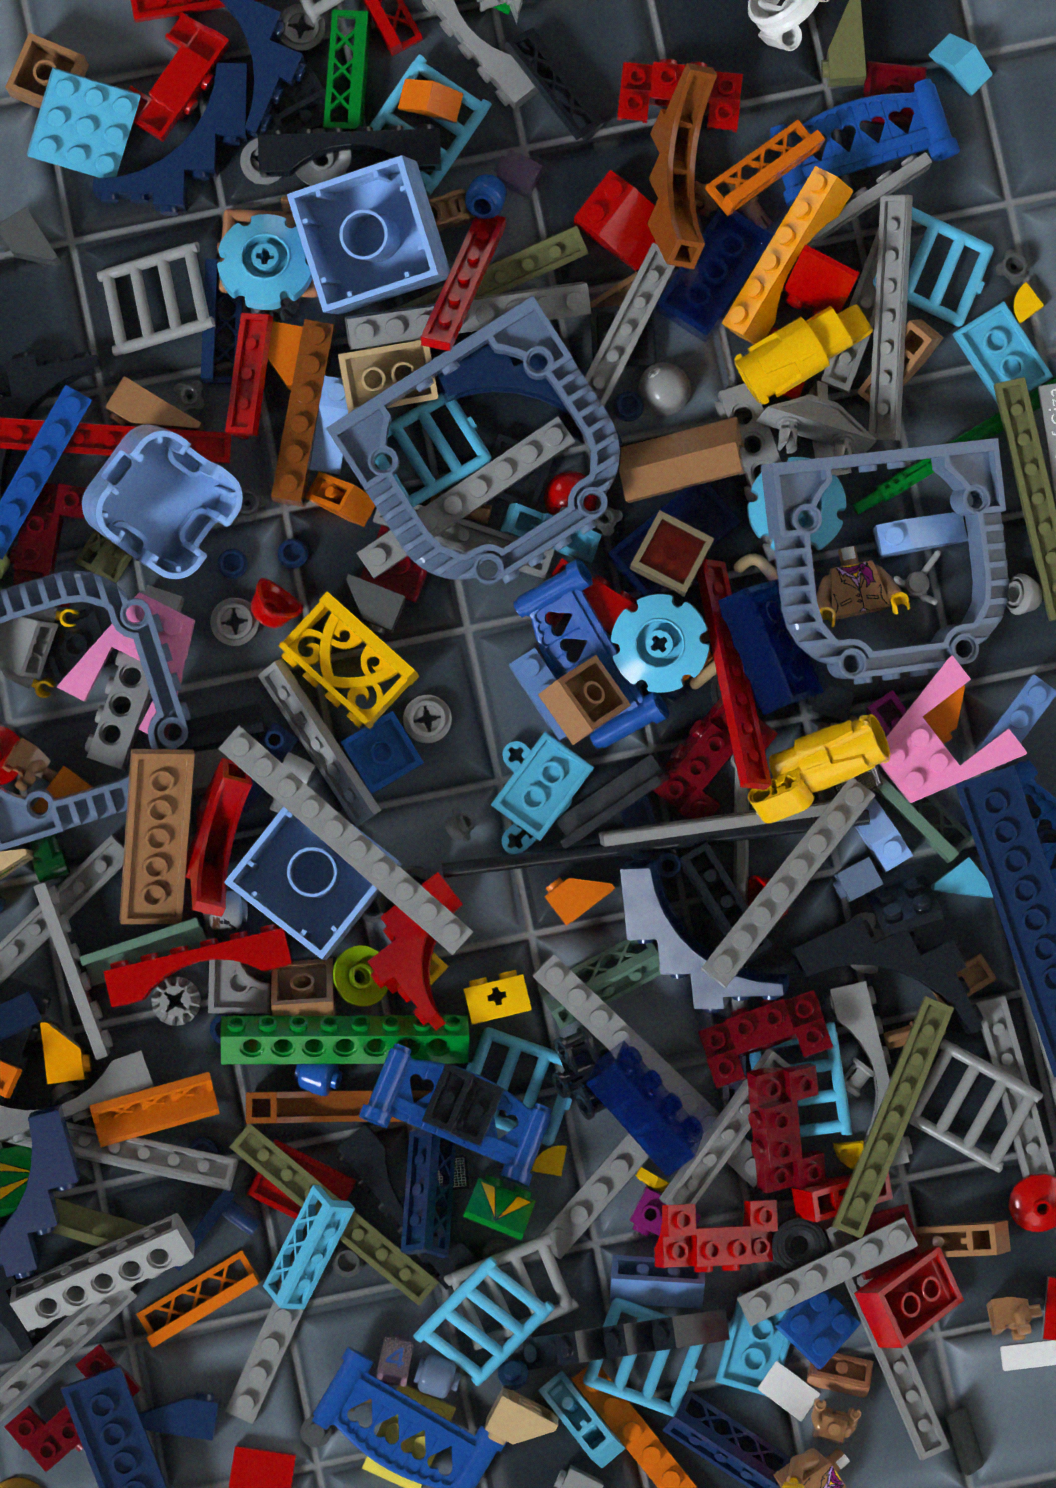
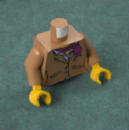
[816,546,910,627]
[773,1448,850,1488]

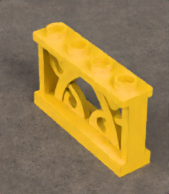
[278,591,419,729]

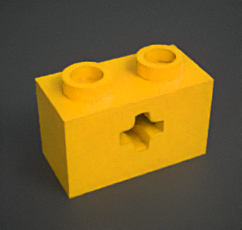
[464,970,532,1025]

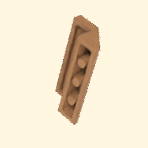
[619,417,745,503]

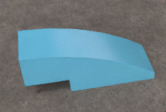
[500,503,602,563]

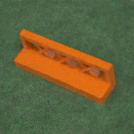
[705,120,825,216]
[89,1072,220,1148]
[136,1250,261,1348]

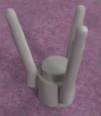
[894,550,941,605]

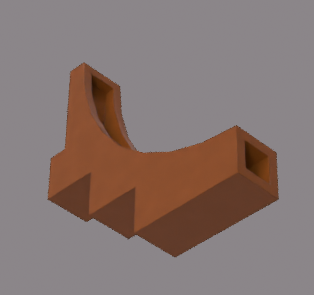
[647,63,717,269]

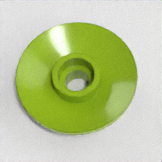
[333,945,388,1007]

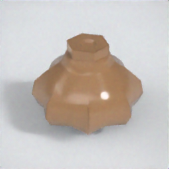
[694,181,717,217]

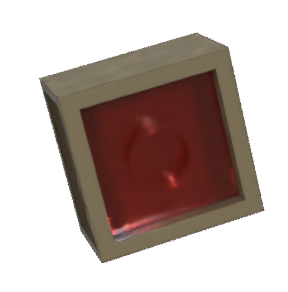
[630,510,714,597]

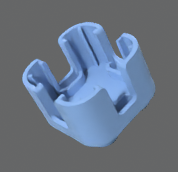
[82,425,243,579]

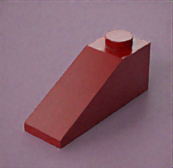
[792,1172,893,1222]

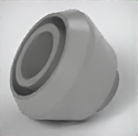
[1006,573,1043,615]

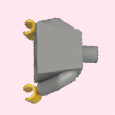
[0,607,79,698]

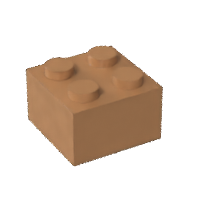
[5,33,89,109]
[538,655,631,745]

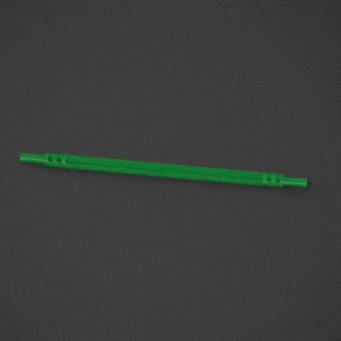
[852,377,1056,515]

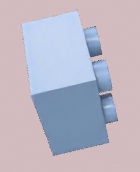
[287,155,450,315]
[224,807,402,960]

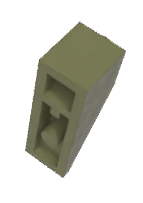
[821,0,866,87]

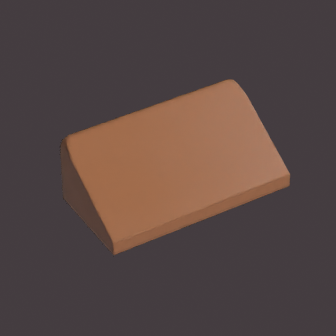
[806,1353,874,1398]

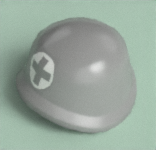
[638,362,691,416]

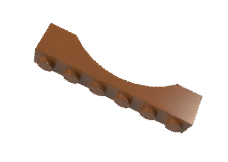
[271,319,337,507]
[246,1090,432,1124]

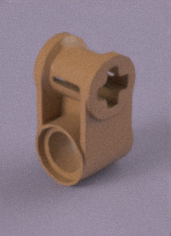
[429,189,475,231]

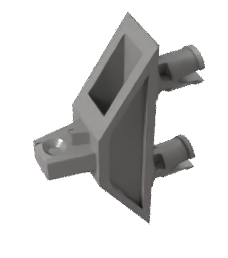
[755,381,877,470]

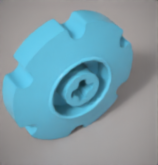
[217,214,313,310]
[747,457,846,551]
[611,594,710,693]

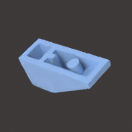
[310,376,348,475]
[873,512,968,559]
[835,795,913,873]

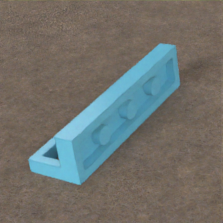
[263,1185,355,1310]

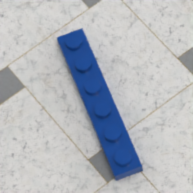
[0,385,92,560]

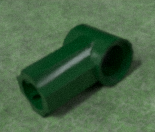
[30,834,70,883]

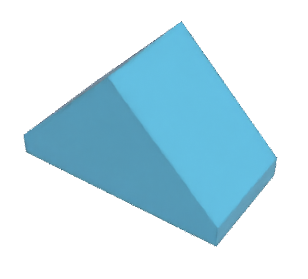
[929,33,993,96]
[931,857,993,898]

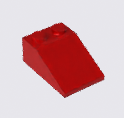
[574,170,657,272]
[781,244,859,316]
[854,1246,964,1348]

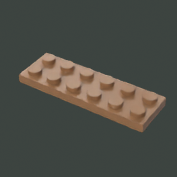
[119,749,195,924]

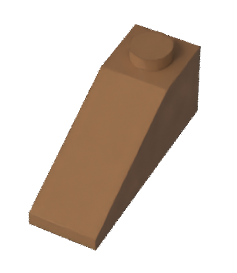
[857,319,944,403]
[105,376,204,431]
[914,1220,1011,1257]

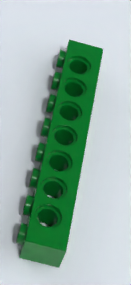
[221,1015,469,1065]

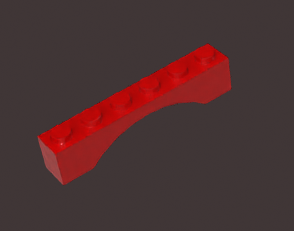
[103,924,294,1007]

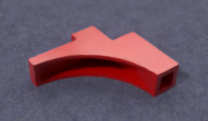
[185,758,252,917]
[367,872,463,1030]

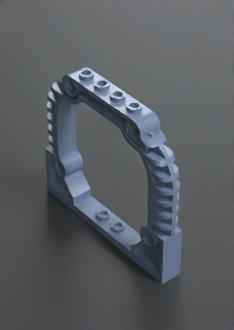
[326,296,620,585]
[761,438,1010,684]
[0,571,191,851]

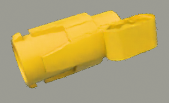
[734,304,874,405]
[748,714,890,823]

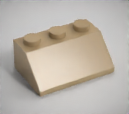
[485,1386,558,1445]

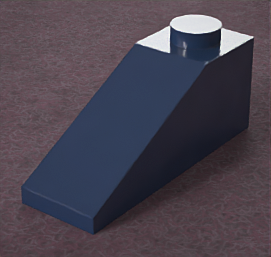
[139,1391,221,1440]

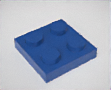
[341,711,424,794]
[774,1290,861,1369]

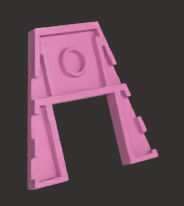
[57,592,195,739]
[880,655,1027,803]

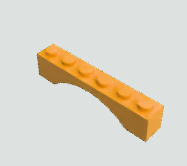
[721,166,853,345]

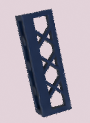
[201,259,243,384]
[401,1130,456,1258]
[662,1390,791,1488]

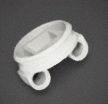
[748,0,829,51]

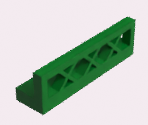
[323,9,371,132]

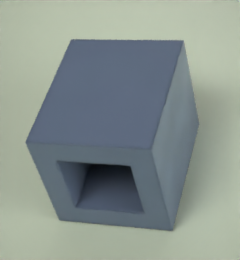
[833,857,883,902]

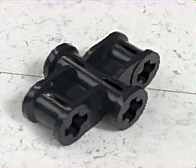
[552,1026,619,1120]

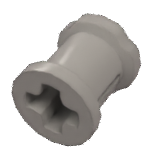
[844,1057,875,1098]

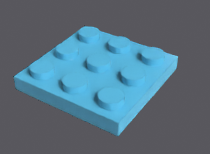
[27,67,141,178]

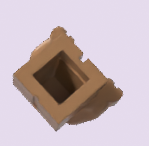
[2,738,57,792]
[986,1297,1042,1341]
[811,1398,861,1445]

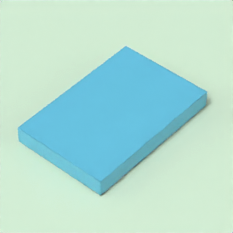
[953,301,1053,405]
[491,731,594,841]
[715,1291,790,1396]

